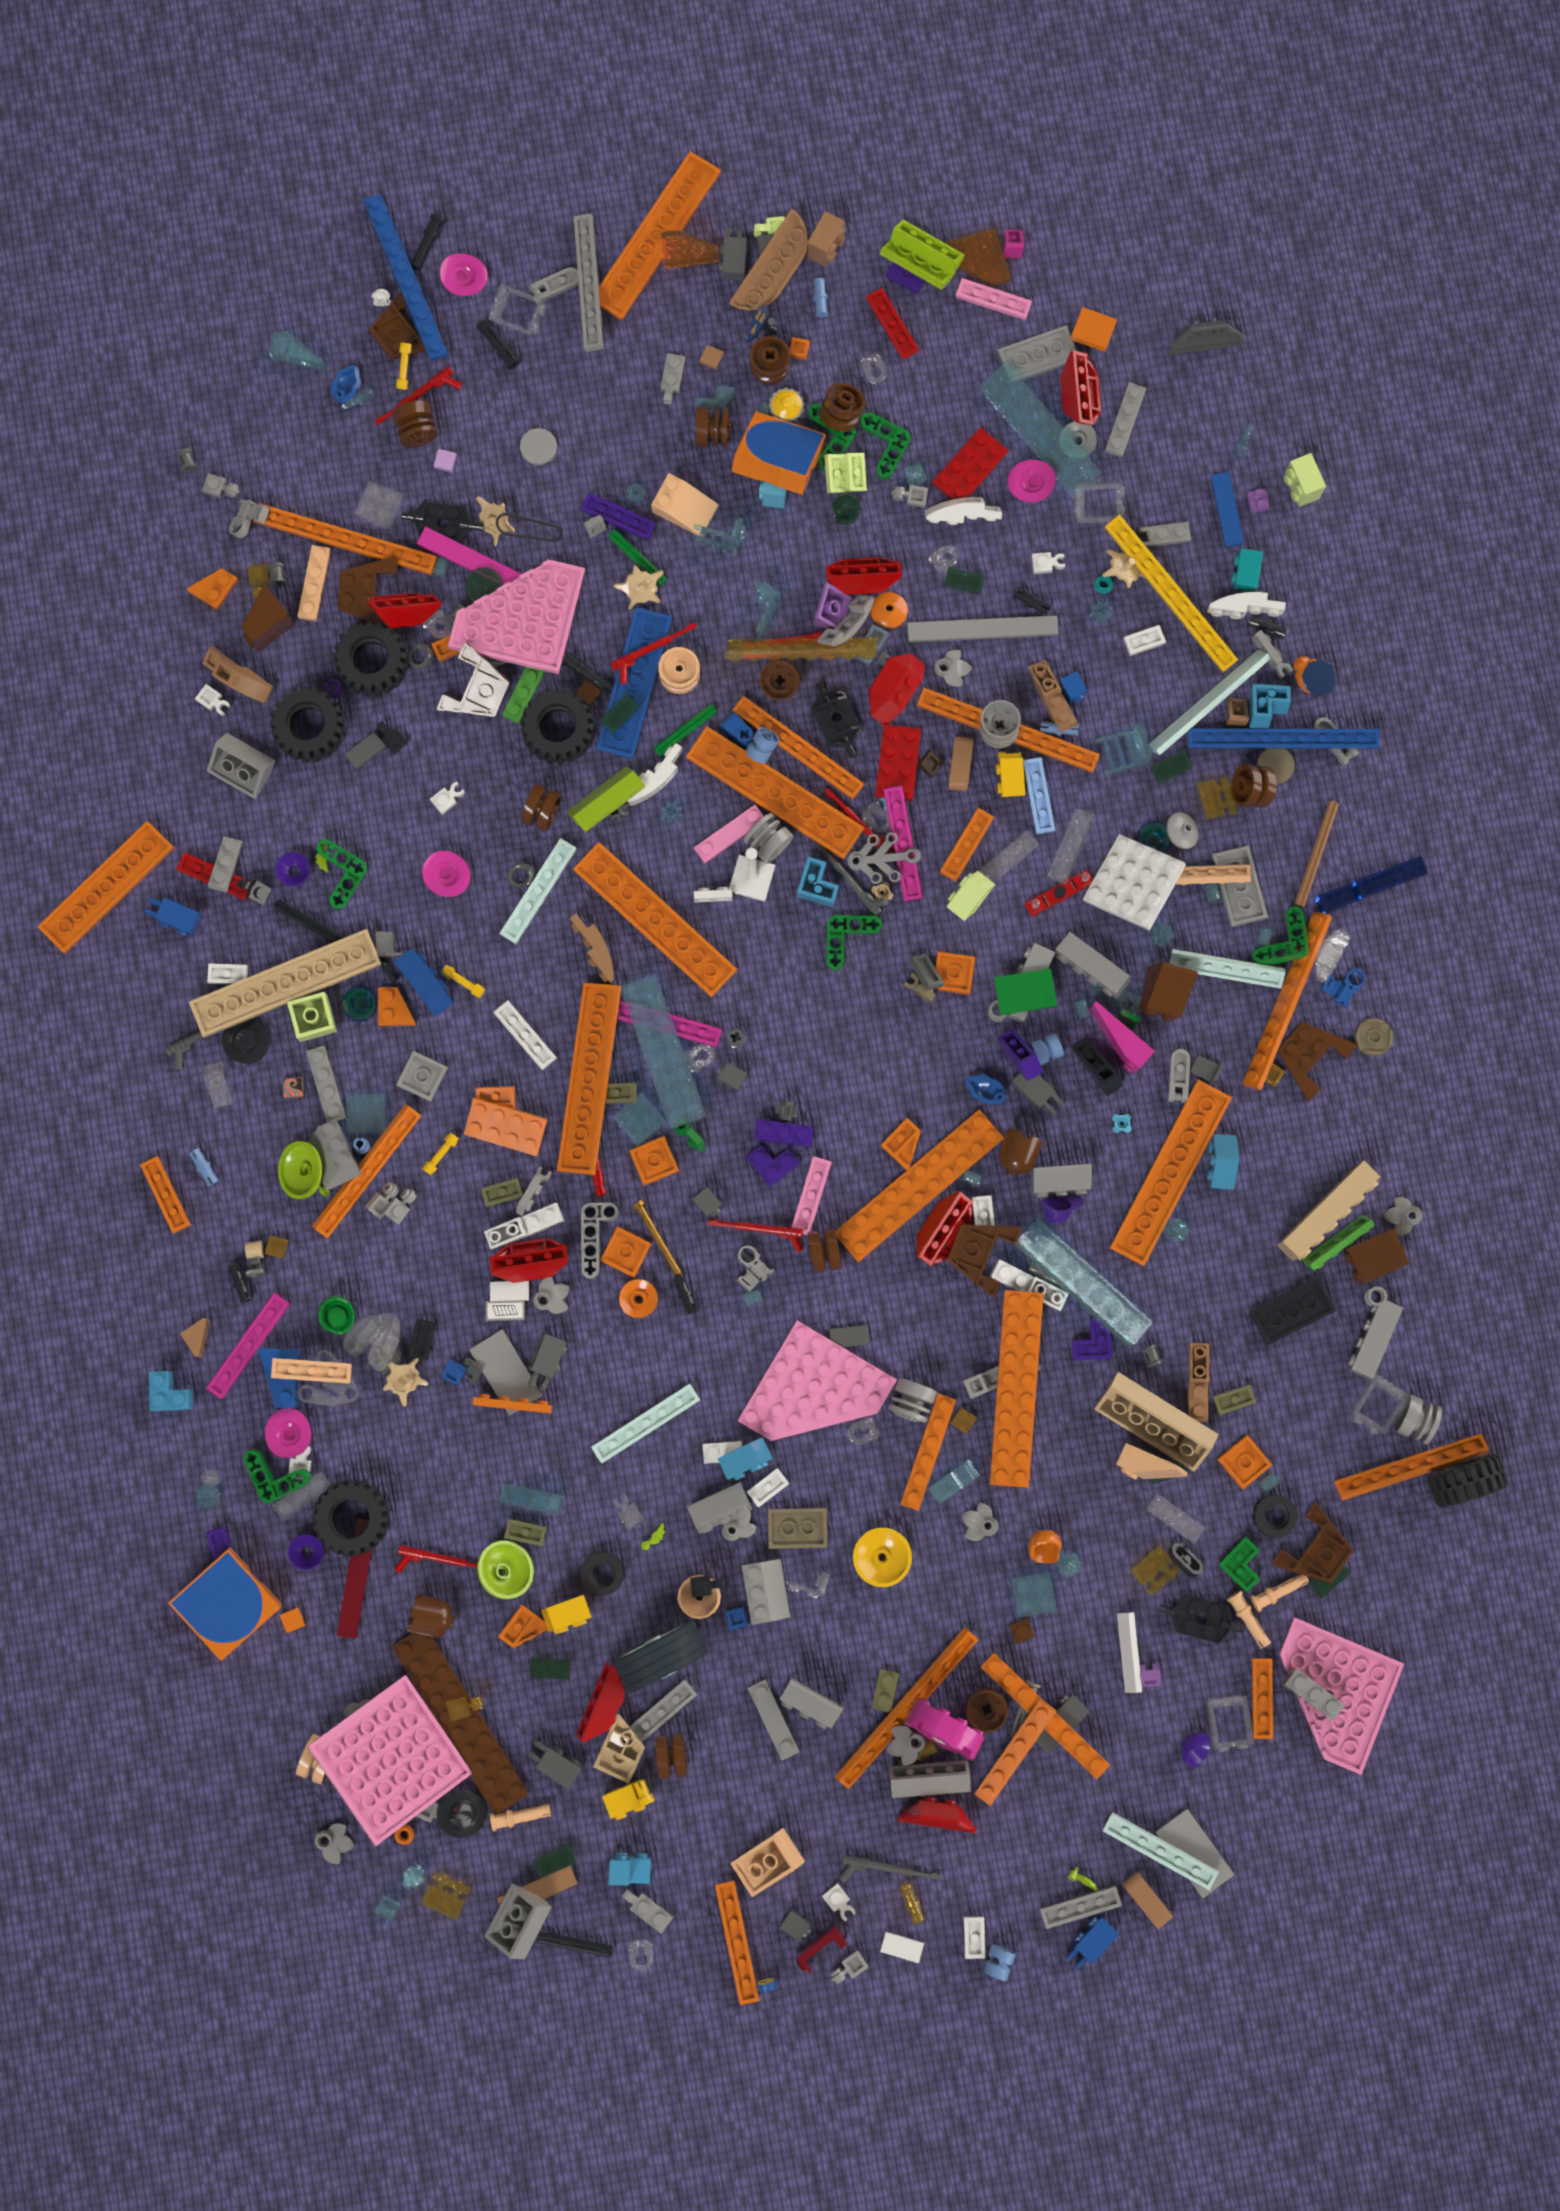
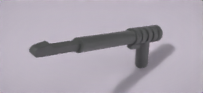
[815,843,889,916]
[165,1031,203,1070]
[839,1854,941,1883]

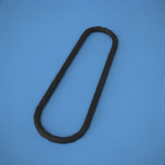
[496,513,562,542]

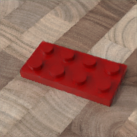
[932,427,1009,500]
[875,724,921,802]

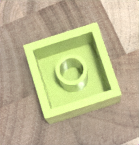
[1284,453,1326,507]
[947,871,995,921]
[287,992,337,1042]

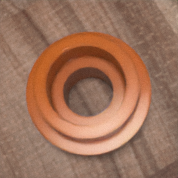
[394,1824,414,1845]

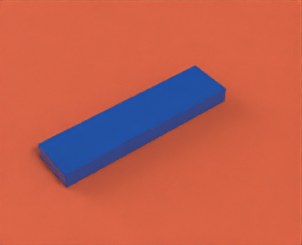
[1210,472,1244,548]

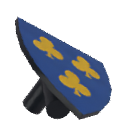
[746,305,778,343]

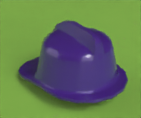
[1040,1194,1084,1224]

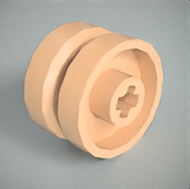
[659,647,700,694]
[678,1575,721,1619]
[296,1734,327,1785]

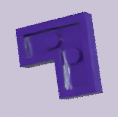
[746,1145,800,1188]
[1071,1319,1112,1361]

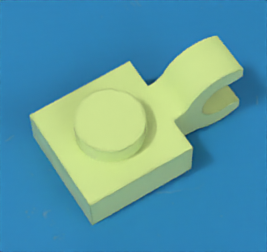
[753,216,785,237]

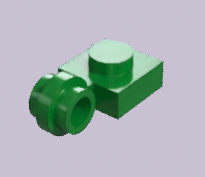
[674,1121,706,1153]

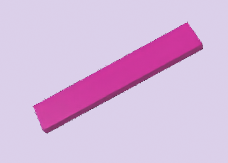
[417,527,522,586]
[883,786,923,901]
[617,1000,722,1048]
[206,1293,291,1400]

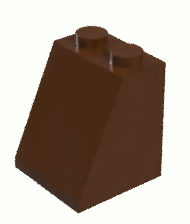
[241,585,294,652]
[1139,962,1198,1022]
[1343,1228,1410,1285]

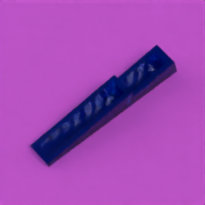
[1314,856,1428,914]

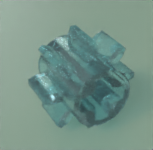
[1090,600,1113,624]
[660,801,683,825]
[1150,923,1174,947]
[1165,1218,1189,1243]
[196,1484,221,1508]
[1056,1551,1082,1577]
[401,1865,426,1890]

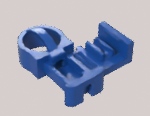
[1319,969,1365,1007]

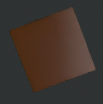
[575,680,602,707]

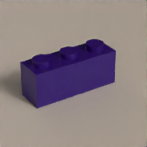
[997,1029,1043,1081]
[754,1119,814,1149]

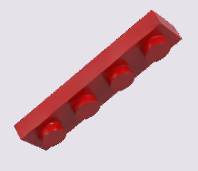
[866,288,919,361]
[176,852,252,901]

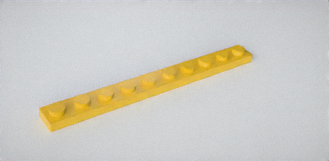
[1104,514,1238,673]

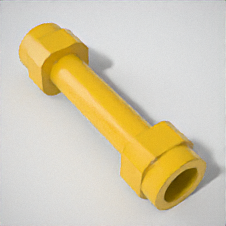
[396,342,412,390]
[441,965,485,999]
[422,1132,459,1175]

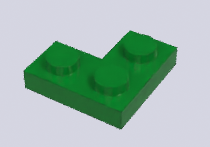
[1218,1537,1260,1593]

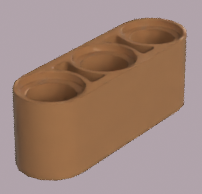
[948,736,974,792]
[1122,1871,1173,1930]

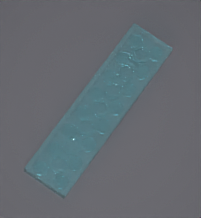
[979,362,1103,499]
[621,974,706,1130]
[1015,1219,1153,1349]

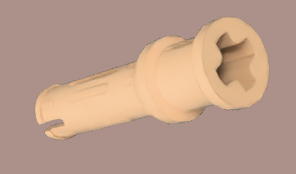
[1250,1574,1309,1612]
[1226,1590,1271,1649]
[490,1803,551,1832]

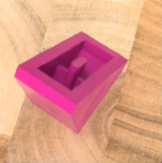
[1003,229,1024,259]

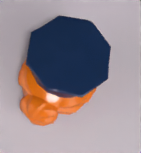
[1293,656,1338,696]

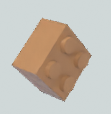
[807,211,846,268]

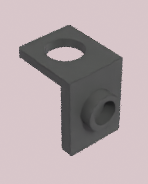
[374,932,402,958]
[1190,1055,1224,1084]

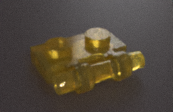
[1196,777,1237,821]
[1129,1545,1180,1596]
[421,1871,471,1920]

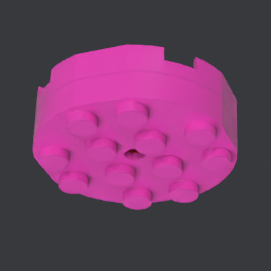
[904,1699,984,1761]

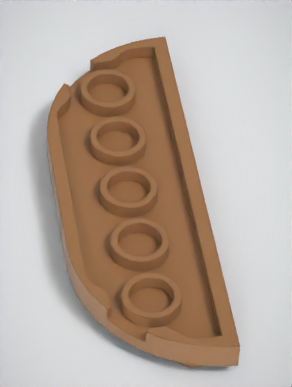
[728,208,808,310]

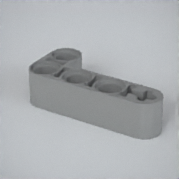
[581,1203,619,1280]

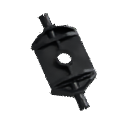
[401,499,484,543]
[810,681,862,759]
[1159,1594,1245,1644]

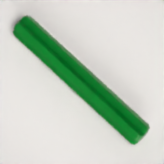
[608,529,666,586]
[654,704,717,756]

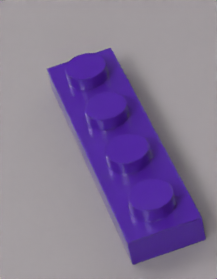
[581,493,656,541]

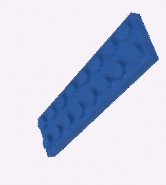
[596,607,672,760]

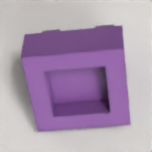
[1247,489,1270,513]
[1140,1663,1161,1687]

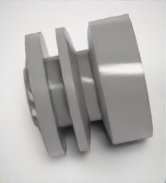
[980,700,1021,748]
[743,813,794,864]
[888,1378,937,1423]
[1394,1394,1442,1445]

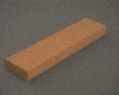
[497,1865,578,1905]

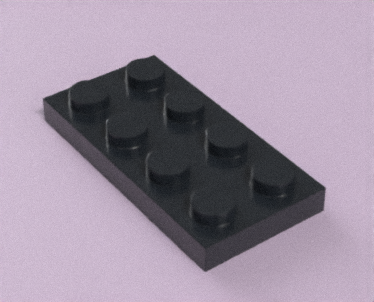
[1249,1277,1336,1346]

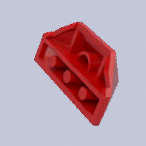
[1060,351,1102,426]
[826,557,902,595]
[367,593,442,629]
[869,653,925,725]
[916,1191,973,1266]
[489,1238,568,1283]
[575,1662,625,1742]
[897,1796,977,1834]

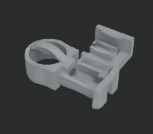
[229,499,270,539]
[736,1245,774,1292]

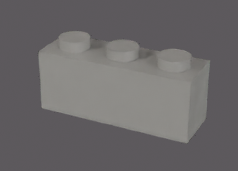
[687,1483,752,1534]
[1282,1667,1345,1721]

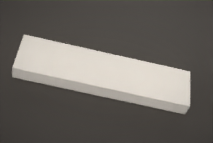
[493,1000,557,1071]
[1117,1612,1142,1693]

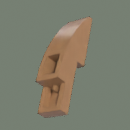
[202,647,273,703]
[1028,660,1078,733]
[570,914,614,985]
[1187,1343,1209,1423]

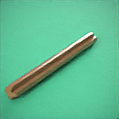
[1295,801,1339,907]

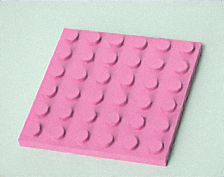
[307,1675,472,1846]

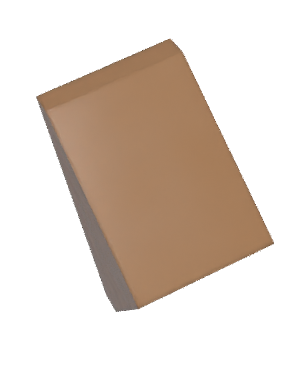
[1225,698,1249,728]
[180,1318,210,1358]

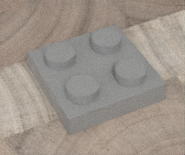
[396,1051,448,1102]

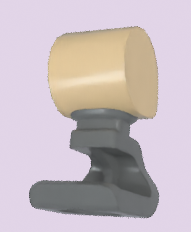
[245,1241,267,1278]

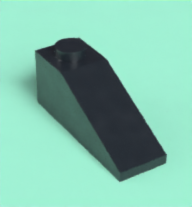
[1071,1037,1123,1097]

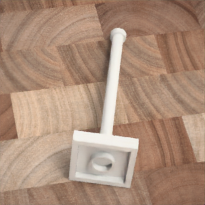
[729,848,775,902]

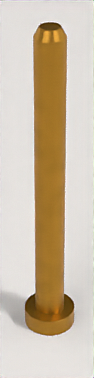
[631,1200,682,1277]

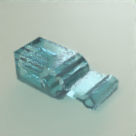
[927,1460,980,1505]

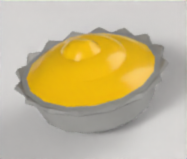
[769,387,805,422]

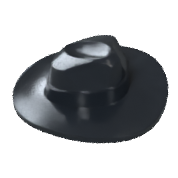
[221,1019,269,1064]
[437,1790,487,1838]

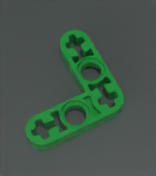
[808,403,856,472]
[860,413,910,480]
[316,839,367,909]
[1253,907,1309,966]
[827,915,882,971]
[243,1449,311,1503]

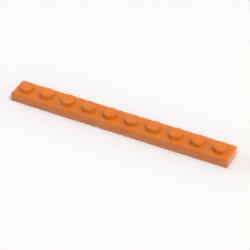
[253,503,437,576]
[917,688,1100,773]
[1242,912,1332,1090]
[835,1627,978,1789]

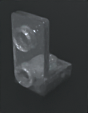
[203,1061,233,1109]
[786,1572,830,1599]

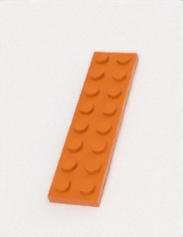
[37,821,175,954]

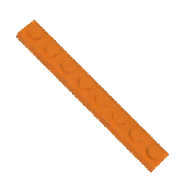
[732,696,864,800]
[311,1104,421,1239]
[1334,1434,1489,1501]
[981,1653,1110,1780]

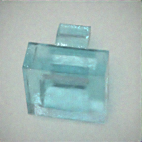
[903,463,927,487]
[374,1895,401,1923]

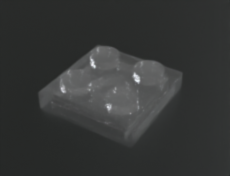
[355,481,404,530]

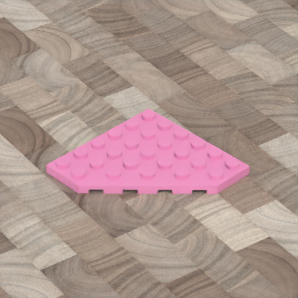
[448,560,585,674]
[738,1321,897,1441]
[1279,1617,1404,1775]

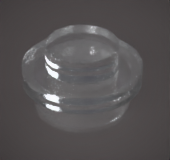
[201,1469,221,1486]

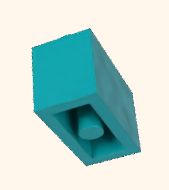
[1231,548,1263,592]

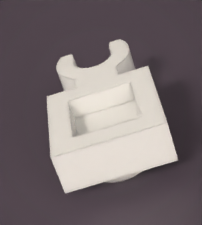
[1032,552,1065,574]
[195,684,231,716]
[430,782,465,815]
[288,1446,311,1480]
[822,1883,855,1921]

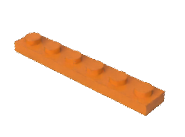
[900,1394,956,1511]
[975,1699,1057,1806]
[715,1880,760,2005]

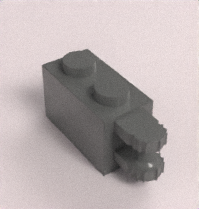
[719,226,747,280]
[1011,1073,1065,1116]
[527,1333,567,1392]
[526,1739,583,1790]

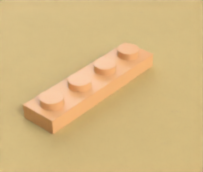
[298,545,331,622]
[1176,865,1251,885]
[271,1358,352,1384]

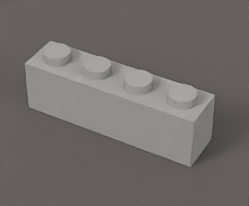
[1056,932,1131,999]
[889,1760,971,1798]

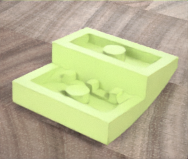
[824,453,867,493]

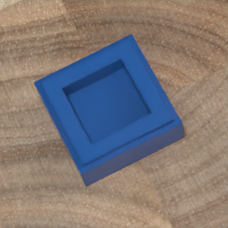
[441,1359,467,1386]
[724,1606,748,1630]

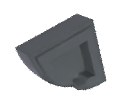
[464,1357,484,1385]

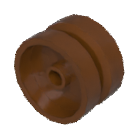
[750,336,791,385]
[819,383,866,432]
[1231,764,1277,808]
[521,784,562,832]
[807,1228,842,1274]
[655,1733,688,1780]

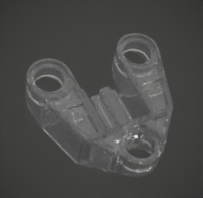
[1315,928,1351,983]
[343,1313,400,1371]
[297,1350,360,1407]

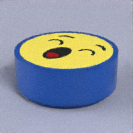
[756,1978,777,1993]

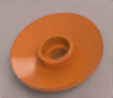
[870,592,908,629]
[619,1279,658,1318]

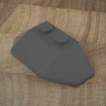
[1168,319,1245,355]

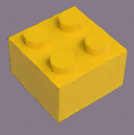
[541,1595,591,1635]

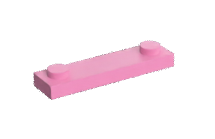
[956,278,1032,320]
[694,805,764,864]
[792,1156,832,1235]

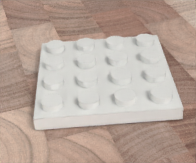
[1083,834,1186,931]

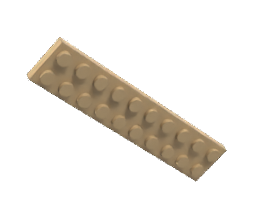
[189,929,382,1038]

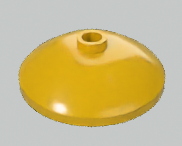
[853,1528,912,1587]

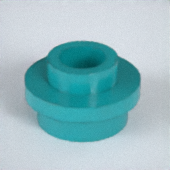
[1094,575,1113,594]

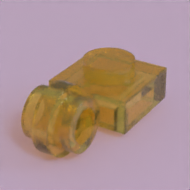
[248,564,269,599]
[446,1696,485,1722]

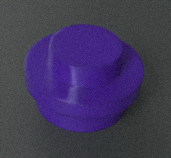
[324,678,343,698]

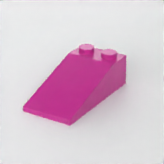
[1090,1001,1155,1074]

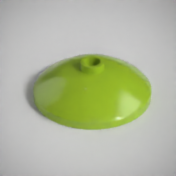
[278,1141,322,1199]
[477,1541,534,1599]

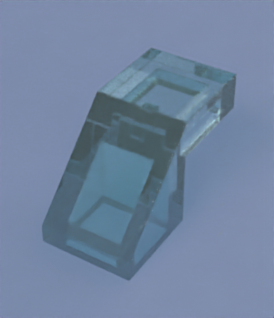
[695,385,735,413]

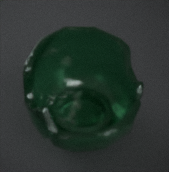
[832,494,861,525]

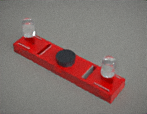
[1024,870,1093,918]

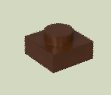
[1009,1618,1034,1644]

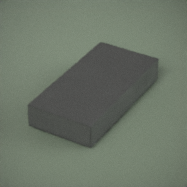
[344,732,386,771]
[909,954,944,991]
[830,1325,870,1347]

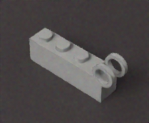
[988,943,1055,1024]
[1348,1287,1403,1380]

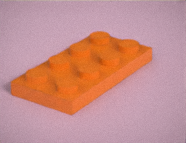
[464,1097,548,1156]

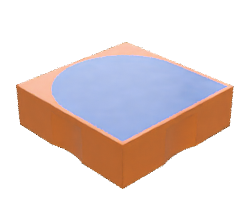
[731,411,826,495]
[168,1547,282,1661]

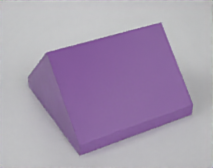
[814,583,852,630]

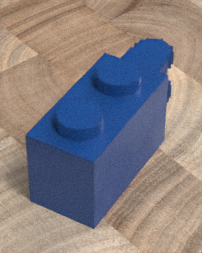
[143,897,202,937]
[1064,1915,1119,1971]

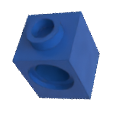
[1059,671,1088,704]

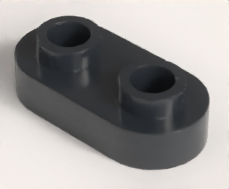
[1168,1543,1203,1578]

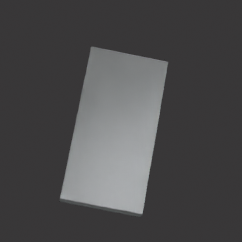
[997,325,1077,385]
[1211,845,1268,928]
[470,1329,543,1416]
[1155,1808,1234,1898]

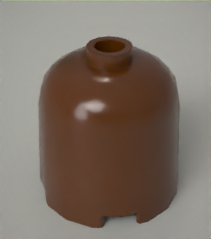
[998,1128,1043,1177]
[406,1593,455,1638]

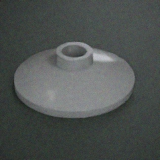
[1060,421,1097,459]
[1166,812,1198,849]

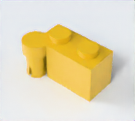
[995,752,1025,798]
[602,1779,655,1820]

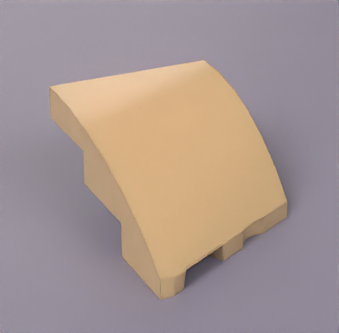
[593,1714,645,1784]

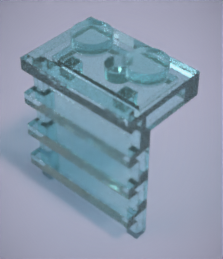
[694,517,746,555]
[754,582,781,642]
[1095,723,1153,775]

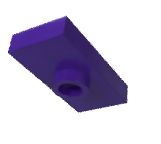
[886,262,925,295]
[206,1526,232,1560]

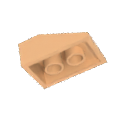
[651,473,719,537]
[1116,1443,1188,1480]
[730,1828,805,1897]

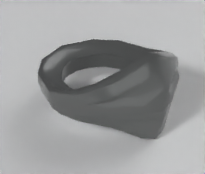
[407,643,435,669]
[508,863,536,888]

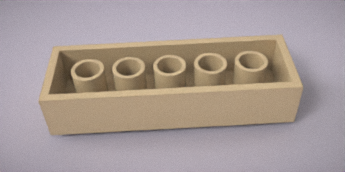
[1277,1161,1380,1261]
[1094,1372,1219,1472]

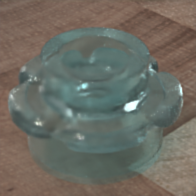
[627,484,645,502]

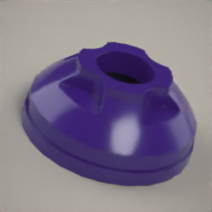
[275,852,311,887]
[288,1534,324,1570]
[1180,1732,1211,1767]

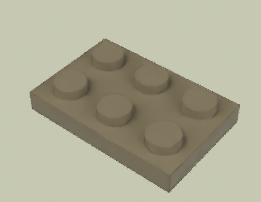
[768,1508,828,1549]

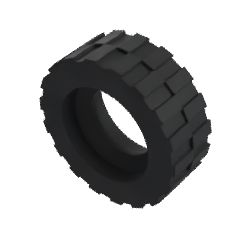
[1252,1495,1298,1538]
[580,1552,624,1596]

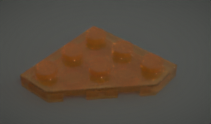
[944,228,1011,286]
[661,230,719,269]

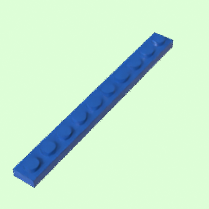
[363,194,448,362]
[1188,729,1380,749]

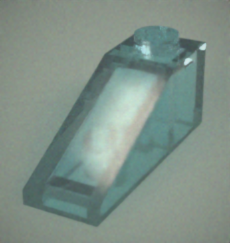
[268,331,326,371]
[500,1483,564,1515]

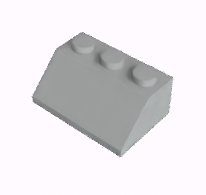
[207,733,275,799]
[307,1119,361,1191]
[1030,1164,1092,1198]
[742,1559,790,1625]
[779,1678,843,1729]
[484,1884,552,1959]

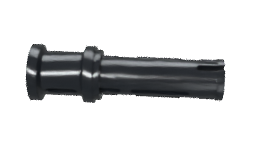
[411,214,445,271]
[477,319,521,370]
[561,651,614,696]

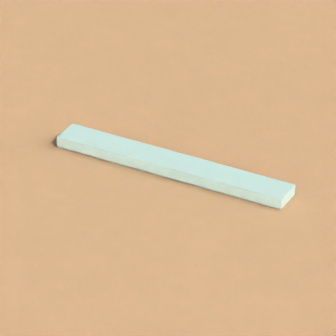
[1147,650,1271,755]

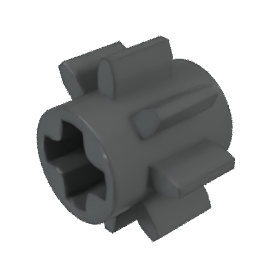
[609,803,630,821]
[775,1100,798,1122]

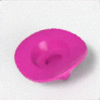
[440,254,487,296]
[1008,460,1056,503]
[422,851,470,897]
[265,1408,311,1458]

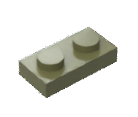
[605,1083,637,1104]
[481,1178,523,1208]
[1212,1385,1256,1415]
[504,1519,547,1546]
[871,1669,899,1712]

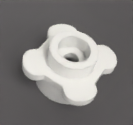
[372,289,391,306]

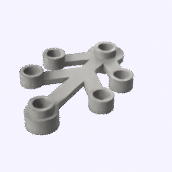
[848,832,921,884]

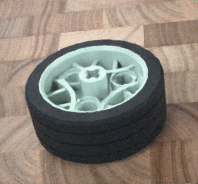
[613,1621,709,1693]

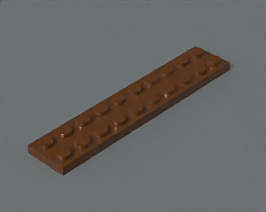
[392,1633,529,1815]

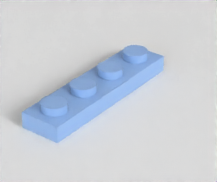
[1023,757,1055,835]

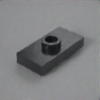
[408,1319,436,1361]

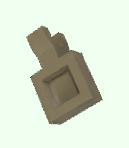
[903,973,936,1004]

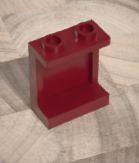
[796,1923,847,1974]

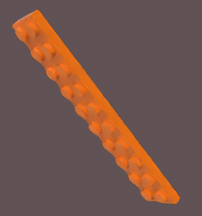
[599,151,721,321]
[686,726,864,860]
[573,842,738,998]
[557,983,621,1175]
[1109,1080,1232,1267]
[835,1110,1004,1263]
[989,1290,1044,1488]

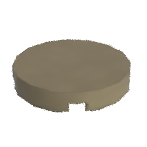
[1257,749,1295,784]
[1354,1018,1394,1057]

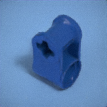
[719,712,754,748]

